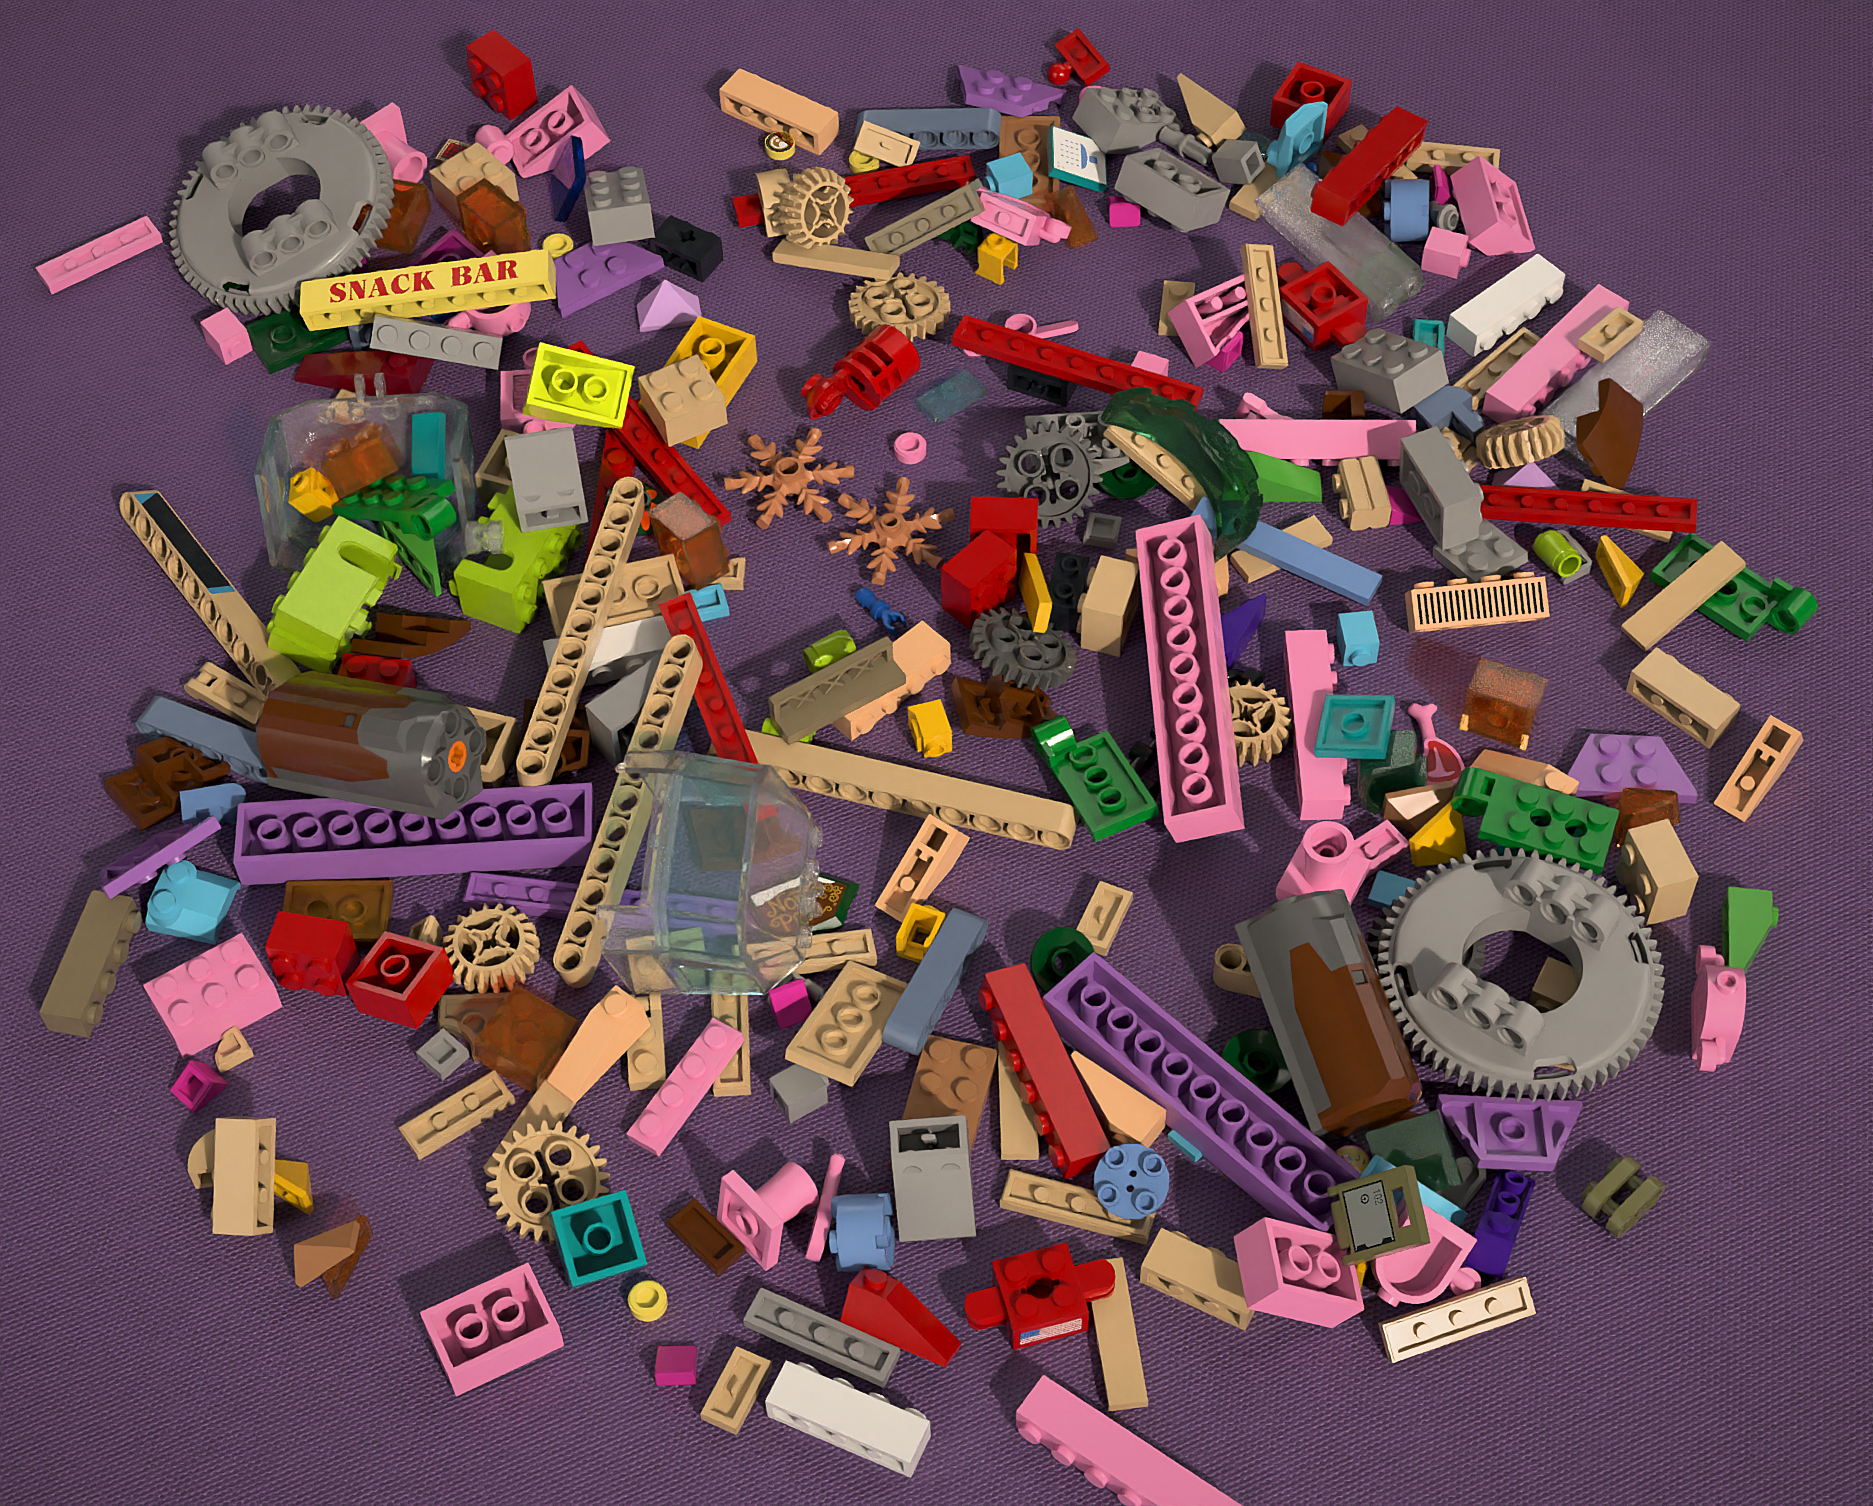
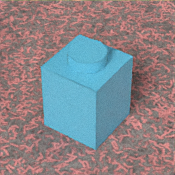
[983,152,1033,199]
[1336,610,1380,666]

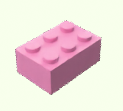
[143,933,282,1060]
[1233,1217,1364,1328]
[420,1263,564,1396]

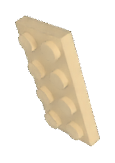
[542,554,685,638]
[785,960,908,1087]

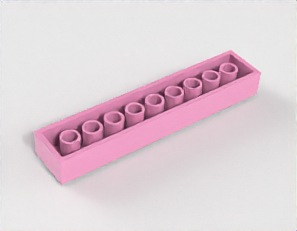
[1135,514,1245,843]

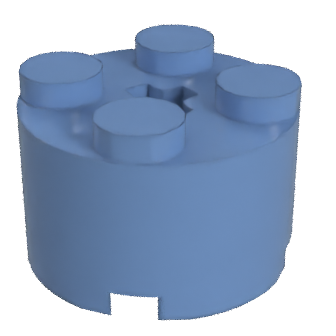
[1384,179,1429,242]
[829,1193,895,1272]

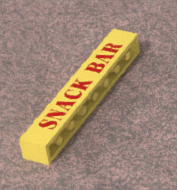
[300,249,556,331]

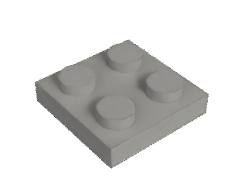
[1433,518,1528,584]

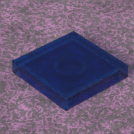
[551,135,586,223]

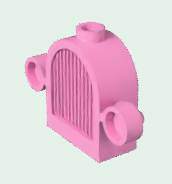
[965,181,1072,246]
[443,250,531,337]
[500,347,576,434]
[1691,945,1746,1072]
[1370,1195,1481,1307]

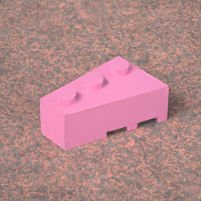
[1167,274,1249,368]

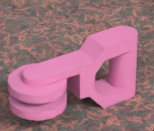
[1234,393,1293,420]

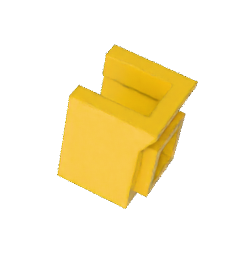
[975,232,1018,285]
[288,467,342,523]
[907,699,952,758]
[896,903,946,963]

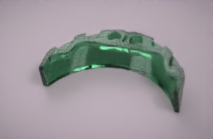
[1100,386,1263,563]

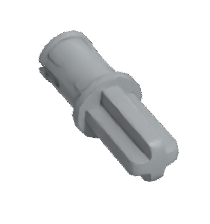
[1159,124,1214,166]

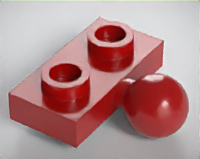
[1047,28,1111,87]

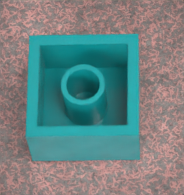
[548,1190,647,1290]

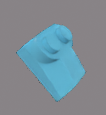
[1266,101,1328,181]
[145,860,241,945]

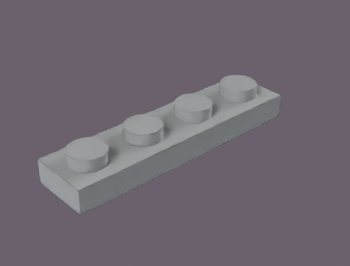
[743,1287,901,1388]

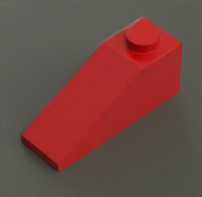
[840,1266,961,1368]

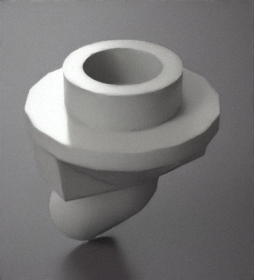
[1429,201,1459,232]

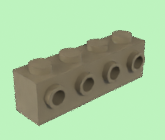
[39,890,142,1038]

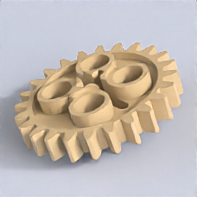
[849,272,950,342]
[486,1120,610,1245]

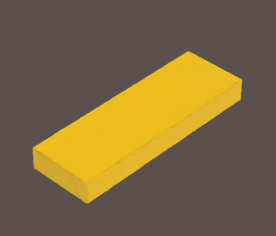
[1018,553,1052,633]

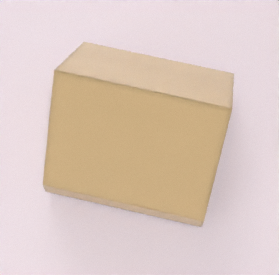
[408,915,444,946]

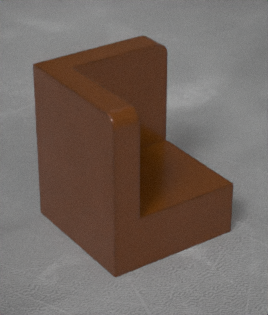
[1322,390,1365,420]

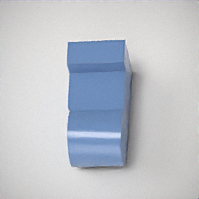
[180,783,249,827]

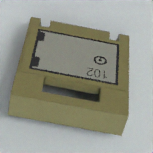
[1327,1165,1431,1266]

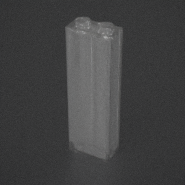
[1254,162,1425,324]
[1540,309,1711,469]

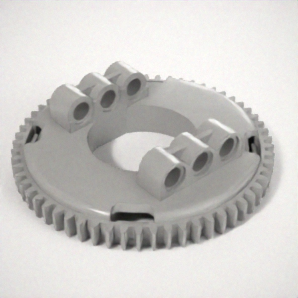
[169,104,395,316]
[1377,848,1665,1103]

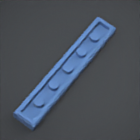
[1190,496,1383,606]

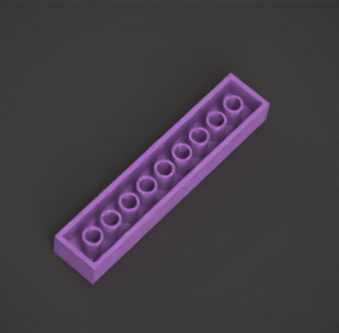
[233,783,596,885]
[1043,952,1362,1235]

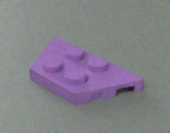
[957,65,1067,118]
[554,241,664,318]
[1567,733,1698,804]
[101,816,221,899]
[1436,1094,1582,1172]

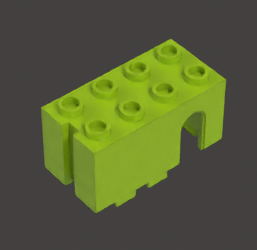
[448,484,583,634]
[266,516,403,674]

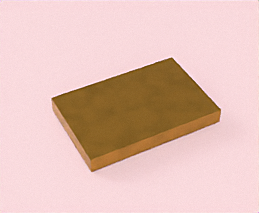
[282,880,395,948]

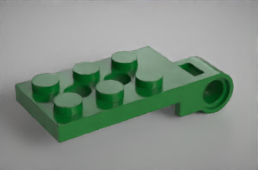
[332,473,456,541]
[1650,533,1818,642]
[1030,715,1159,842]
[1451,767,1620,875]

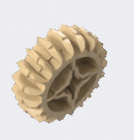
[777,167,854,249]
[1475,415,1565,469]
[1229,679,1292,767]
[442,902,540,994]

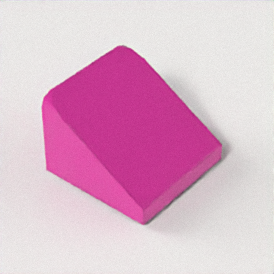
[1430,164,1457,207]
[1107,196,1140,227]
[1206,331,1243,373]
[1385,486,1422,525]
[768,978,812,1029]
[170,1061,228,1113]
[655,1346,697,1385]

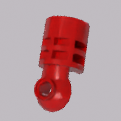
[801,324,921,421]

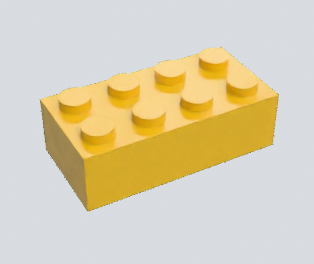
[638,316,757,449]

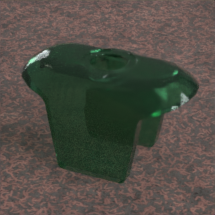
[1357,730,1428,815]

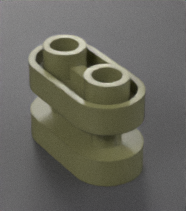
[1580,1155,1666,1238]

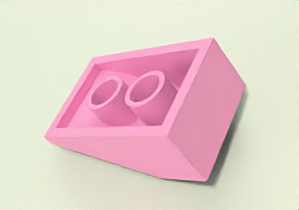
[505,85,610,179]

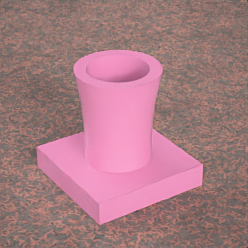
[360,102,427,189]
[1275,821,1371,906]
[717,1161,819,1271]

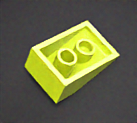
[522,342,635,429]

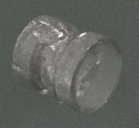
[465,520,504,555]

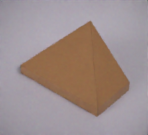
[1381,780,1455,834]
[294,1220,360,1288]

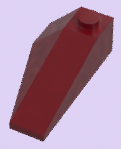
[294,350,435,404]

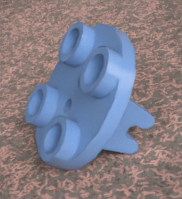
[1094,1144,1169,1220]

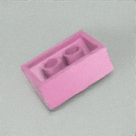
[1450,155,1535,256]

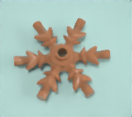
[724,427,855,529]
[827,477,955,585]

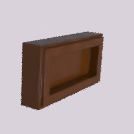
[666,1198,746,1277]

